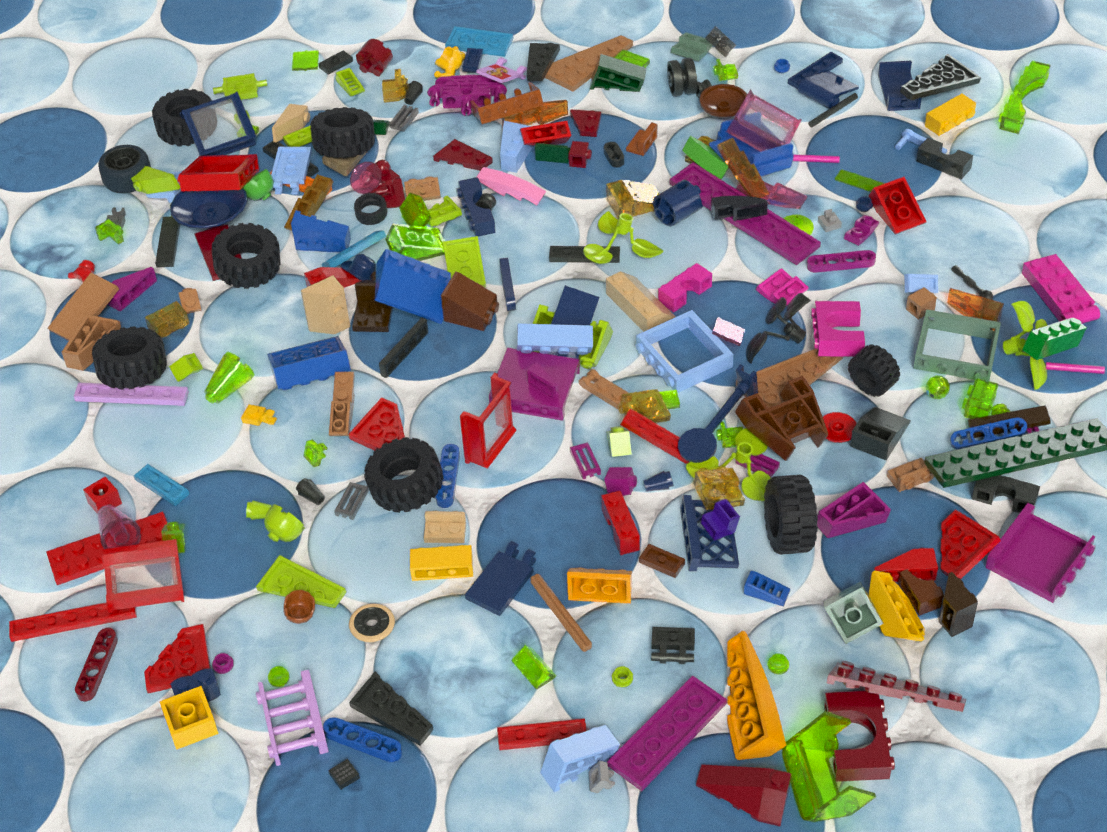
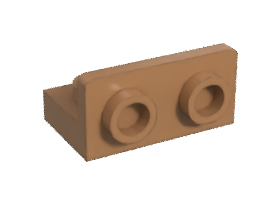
[404,176,441,203]
[887,458,934,492]

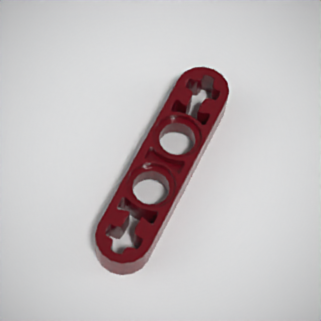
[75,628,118,702]

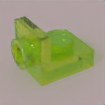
[713,59,738,81]
[716,421,743,448]

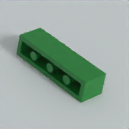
[1022,318,1087,360]

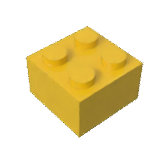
[159,686,219,750]

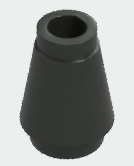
[404,81,423,105]
[296,478,325,505]

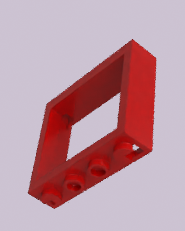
[177,154,259,191]

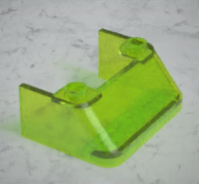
[782,711,876,822]

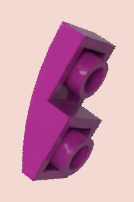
[844,215,879,246]

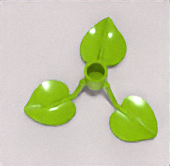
[583,211,664,264]
[1003,301,1048,390]
[686,428,771,501]

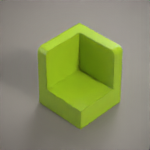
[169,353,204,382]

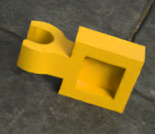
[241,404,277,426]

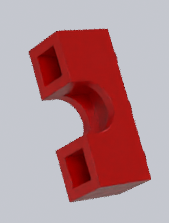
[601,491,640,555]

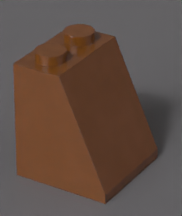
[441,271,499,331]

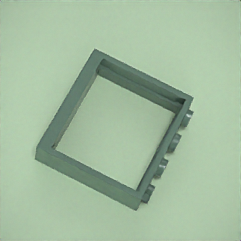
[913,309,1001,382]

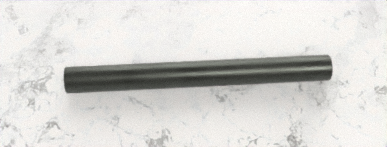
[808,93,858,127]

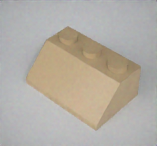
[301,276,350,334]

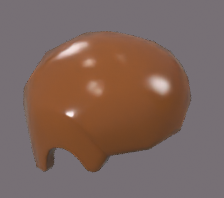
[283,590,315,624]

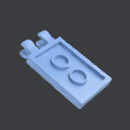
[271,147,312,195]

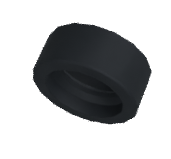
[354,193,387,225]

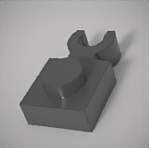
[103,207,126,232]

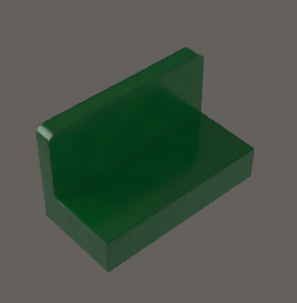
[535,143,570,164]

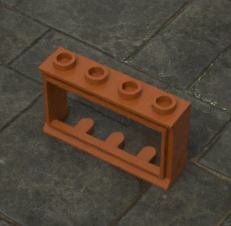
[470,82,544,124]

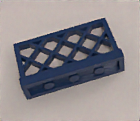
[680,495,739,571]

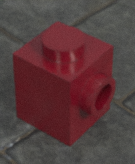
[569,141,592,168]

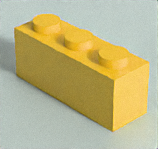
[925,93,976,136]
[410,545,473,581]

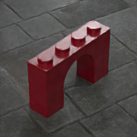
[824,691,895,782]

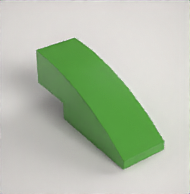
[682,136,730,179]

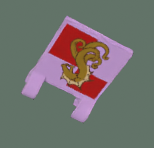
[476,57,527,83]

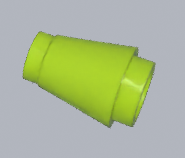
[246,500,272,520]

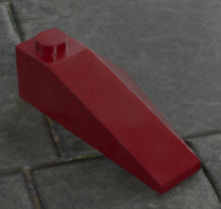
[696,764,791,826]

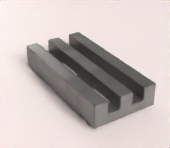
[389,105,419,132]
[334,482,369,520]

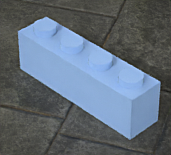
[517,323,593,355]

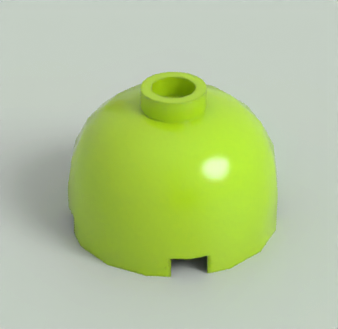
[264,504,305,542]

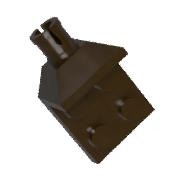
[352,271,393,332]

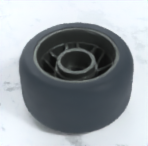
[98,144,151,193]

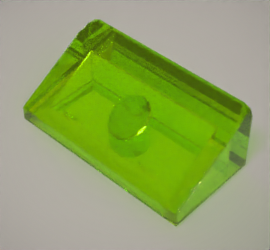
[511,645,556,689]

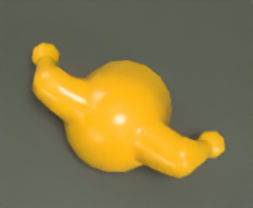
[434,46,466,78]

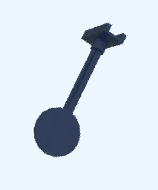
[678,364,758,463]

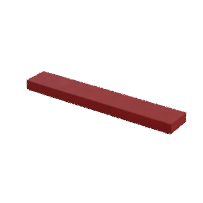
[9,602,137,642]

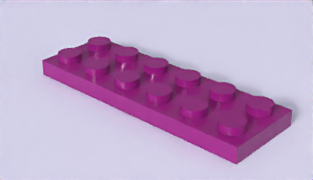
[607,676,727,792]

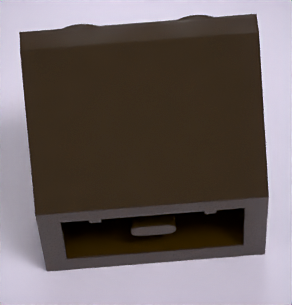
[939,572,978,637]

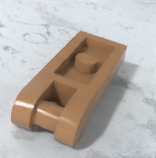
[579,369,631,410]

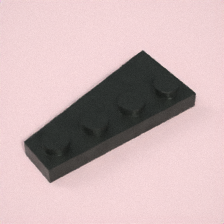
[526,43,560,81]
[349,671,433,746]

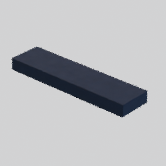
[787,52,843,90]

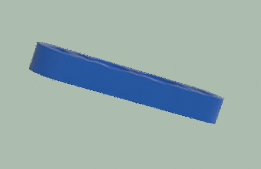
[950,418,1027,450]
[436,444,460,508]
[323,717,402,762]

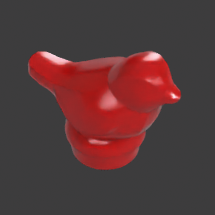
[68,260,95,282]

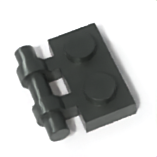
[651,627,695,664]

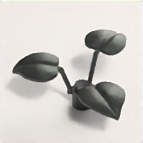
[746,293,811,364]

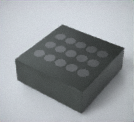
[328,759,360,790]

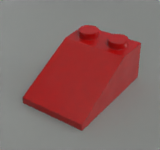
[869,177,927,234]

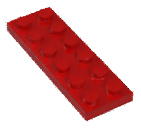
[46,511,173,585]

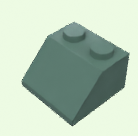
[823,581,883,644]

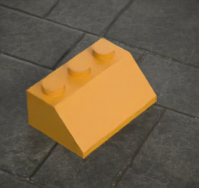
[567,568,632,604]

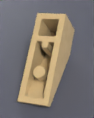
[272,104,310,142]

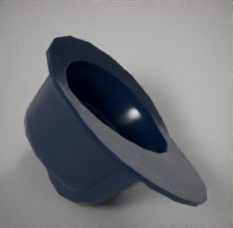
[340,254,376,281]

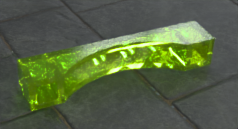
[998,60,1051,134]

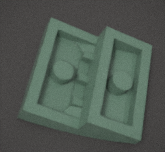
[671,32,714,62]

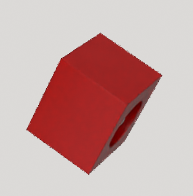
[83,477,122,517]

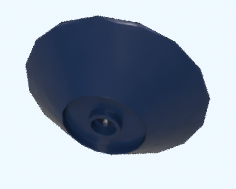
[170,188,248,229]

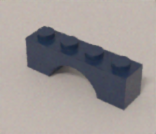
[456,177,496,237]

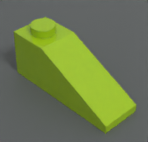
[131,166,180,194]

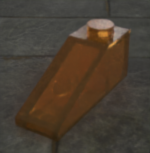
[947,288,1004,331]

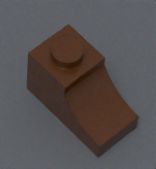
[898,569,944,616]

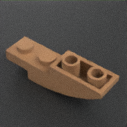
[329,372,355,436]

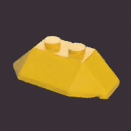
[869,571,925,642]

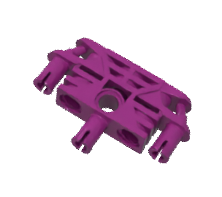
[427,75,507,116]

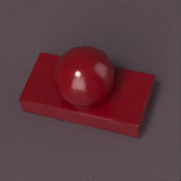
[366,160,400,184]

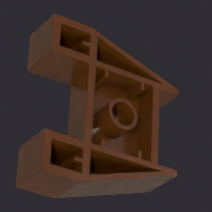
[735,376,828,461]

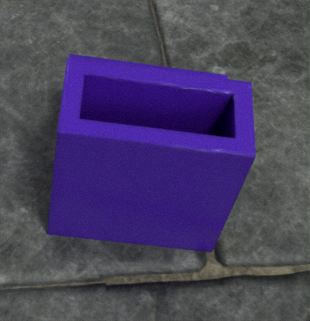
[700,499,740,541]

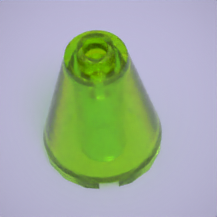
[204,352,255,404]

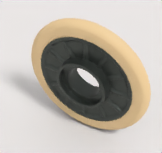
[349,604,395,642]

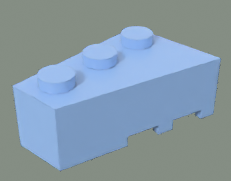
[540,725,620,792]

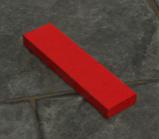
[620,408,689,464]
[497,719,586,751]

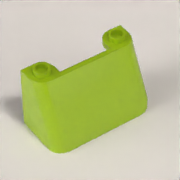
[532,304,613,369]

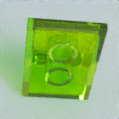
[385,223,445,261]

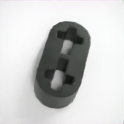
[604,142,624,168]

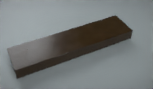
[968,405,1051,438]

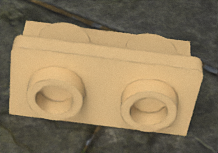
[424,511,466,543]

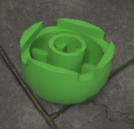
[243,169,274,200]

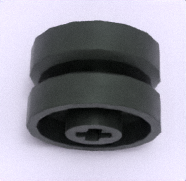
[667,58,697,97]

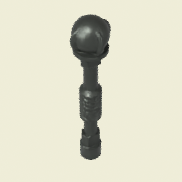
[951,265,993,304]

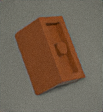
[626,122,658,156]

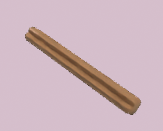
[530,574,592,652]

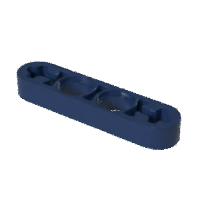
[499,258,516,311]

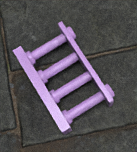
[256,670,329,766]

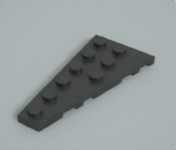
[900,54,981,100]

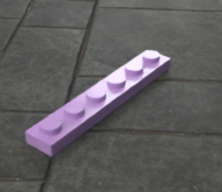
[74,383,189,406]

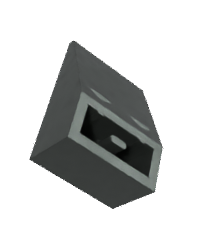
[851,407,911,461]

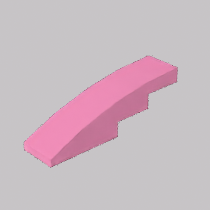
[477,167,546,205]

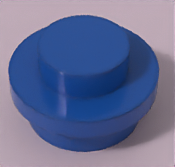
[774,59,790,73]

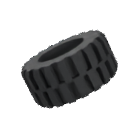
[152,89,217,147]
[310,107,375,159]
[211,223,281,289]
[92,326,167,390]
[364,437,444,513]
[764,474,818,555]

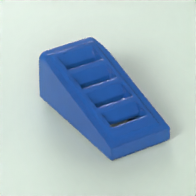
[744,570,791,607]

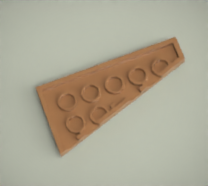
[545,35,633,92]
[736,349,843,408]

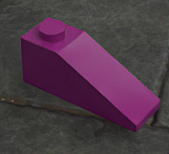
[107,267,157,312]

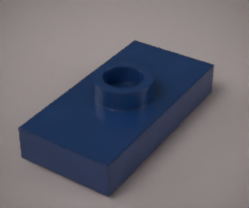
[462,48,483,72]

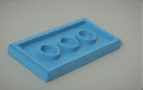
[445,26,514,57]

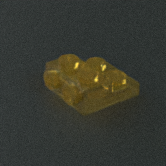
[618,389,671,423]
[693,466,745,510]

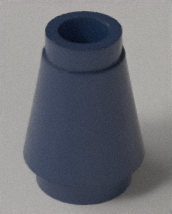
[643,471,674,492]

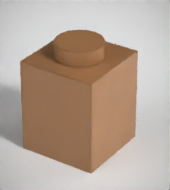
[906,287,937,320]

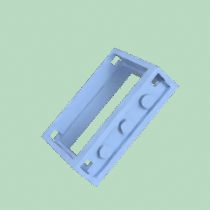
[635,310,734,394]

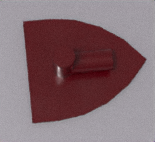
[370,178,406,208]

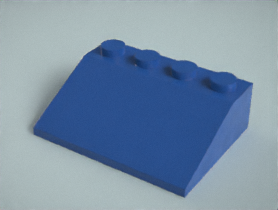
[375,249,451,324]
[267,336,351,390]

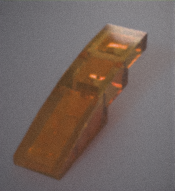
[502,100,568,126]
[717,138,769,198]

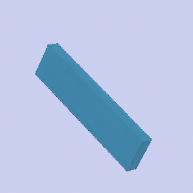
[321,230,386,267]

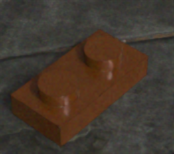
[639,544,685,578]

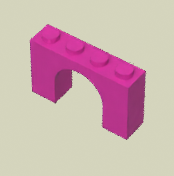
[811,301,865,357]

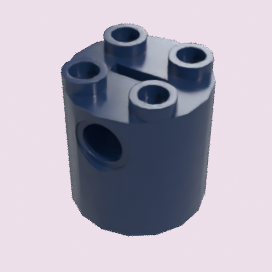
[653,179,703,227]

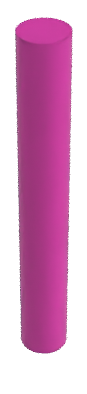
[793,154,840,163]
[1045,362,1105,374]

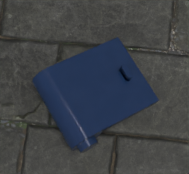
[798,71,859,109]

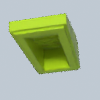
[335,68,365,96]

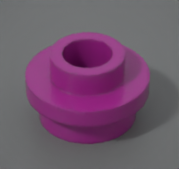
[212,653,234,674]

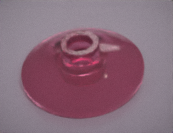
[350,162,382,194]

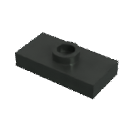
[318,50,353,75]

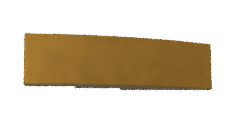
[284,174,333,231]

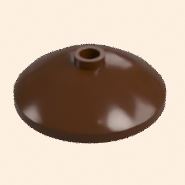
[700,84,749,118]

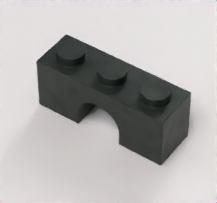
[916,138,973,180]
[972,475,1040,513]

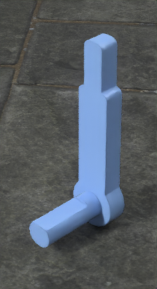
[895,129,947,154]

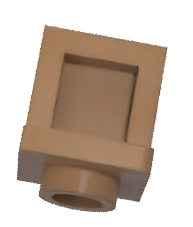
[179,288,202,315]

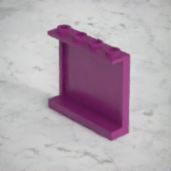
[489,348,580,421]
[985,503,1096,603]

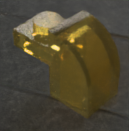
[382,69,408,103]

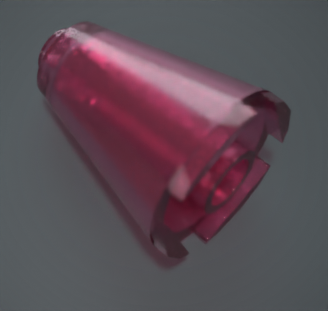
[97,505,141,549]

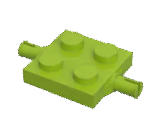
[213,73,267,100]

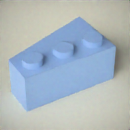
[500,120,534,173]

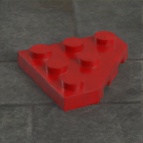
[348,397,405,451]
[941,509,1001,579]
[144,624,210,694]

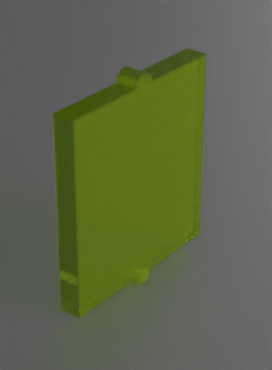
[292,50,319,71]

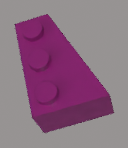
[817,482,891,538]

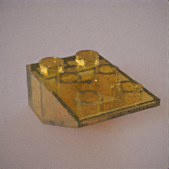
[606,180,660,219]

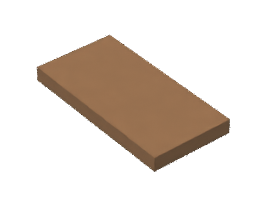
[48,273,119,341]

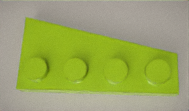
[256,555,347,608]

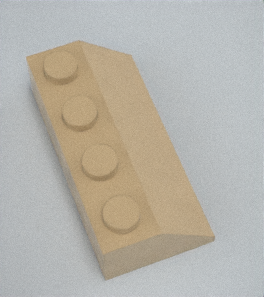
[606,271,676,332]

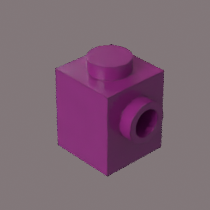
[604,467,637,496]

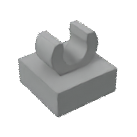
[818,209,842,232]
[588,761,615,793]

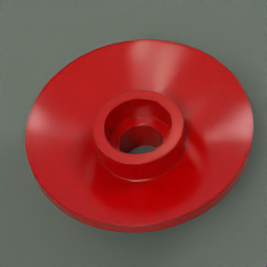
[823,412,857,443]

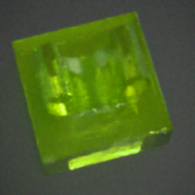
[303,439,327,467]

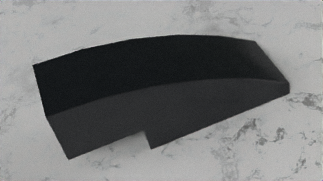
[711,196,768,221]

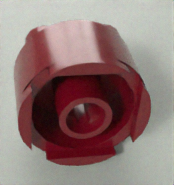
[356,39,393,77]

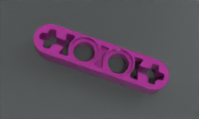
[807,250,876,273]

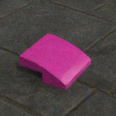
[756,268,809,306]

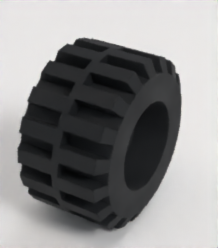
[848,344,900,397]

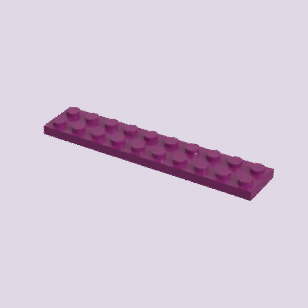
[669,162,821,265]

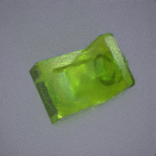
[95,219,124,245]
[161,521,186,553]

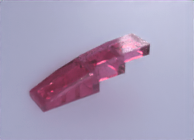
[736,177,808,209]

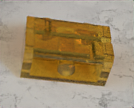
[145,301,189,338]

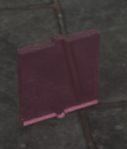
[712,317,745,346]

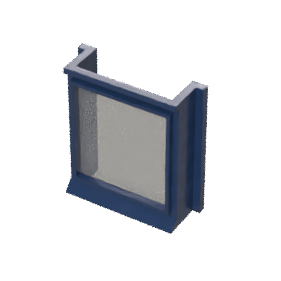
[179,91,256,157]

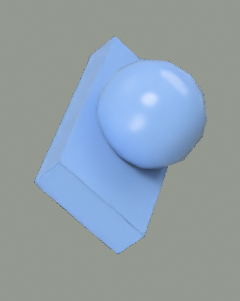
[904,274,938,293]

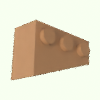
[62,314,121,371]

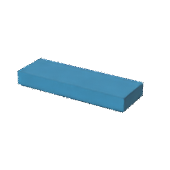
[134,464,189,506]

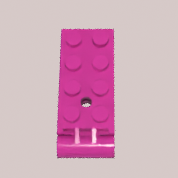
[1022,254,1100,324]

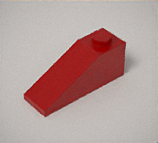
[520,121,571,145]
[304,267,362,288]
[874,548,938,583]

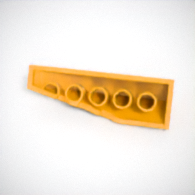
[727,631,787,760]

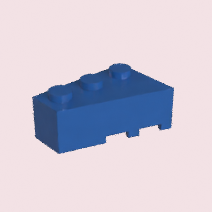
[291,210,351,253]

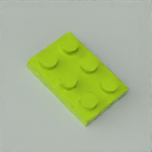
[443,236,486,287]

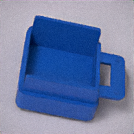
[709,112,794,179]

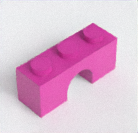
[658,263,712,313]

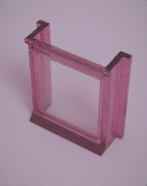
[727,89,802,151]

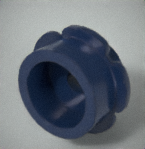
[856,196,873,212]

